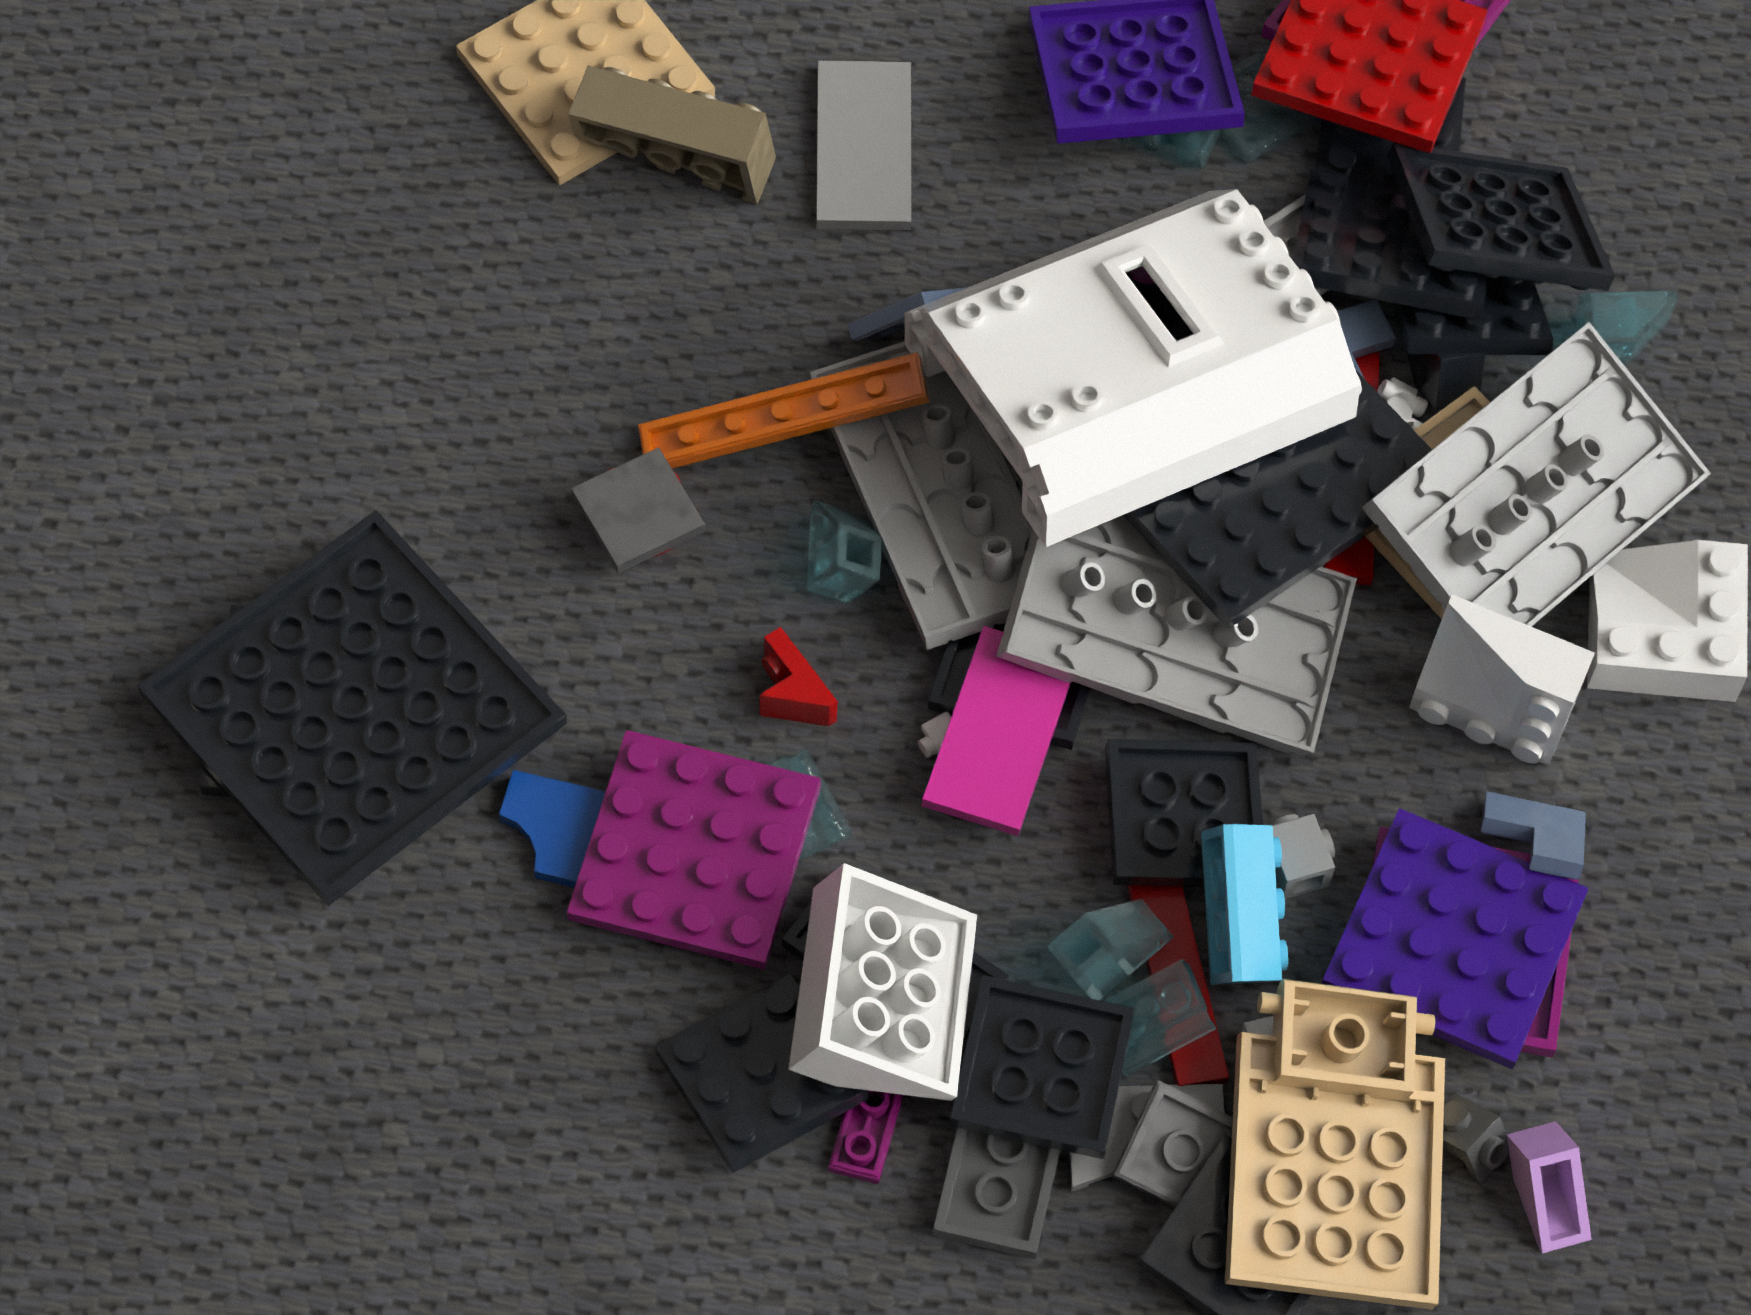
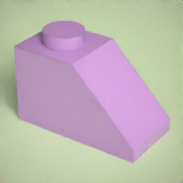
[1507,1121,1592,1253]

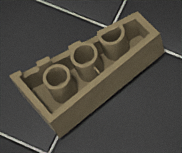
[568,65,776,205]

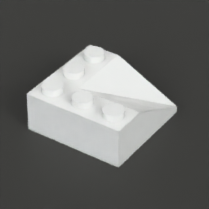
[1587,540,1748,702]
[1409,595,1595,766]

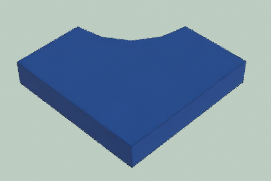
[499,770,606,888]

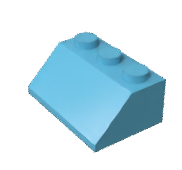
[1201,824,1288,985]

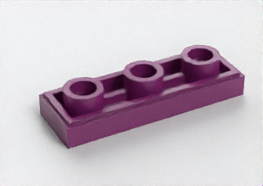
[828,1090,904,1185]

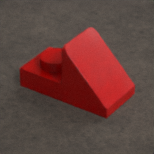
[759,627,838,727]

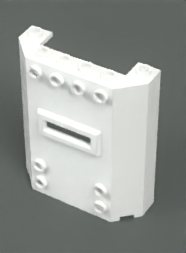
[905,189,1362,547]

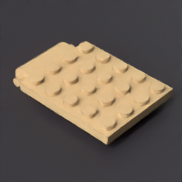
[1225,979,1445,1310]

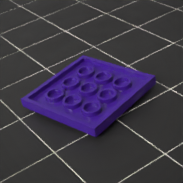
[1029,0,1245,144]
[1321,808,1589,1070]

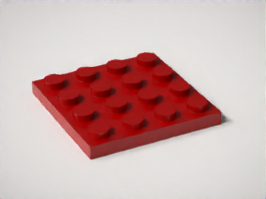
[1251,0,1488,154]

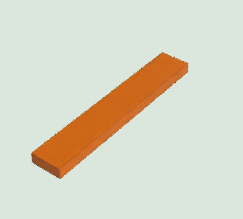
[638,352,930,469]

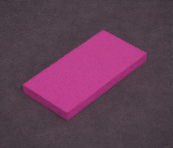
[922,626,1071,836]

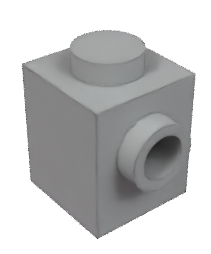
[1270,814,1335,899]

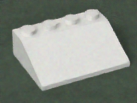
[789,863,977,1101]

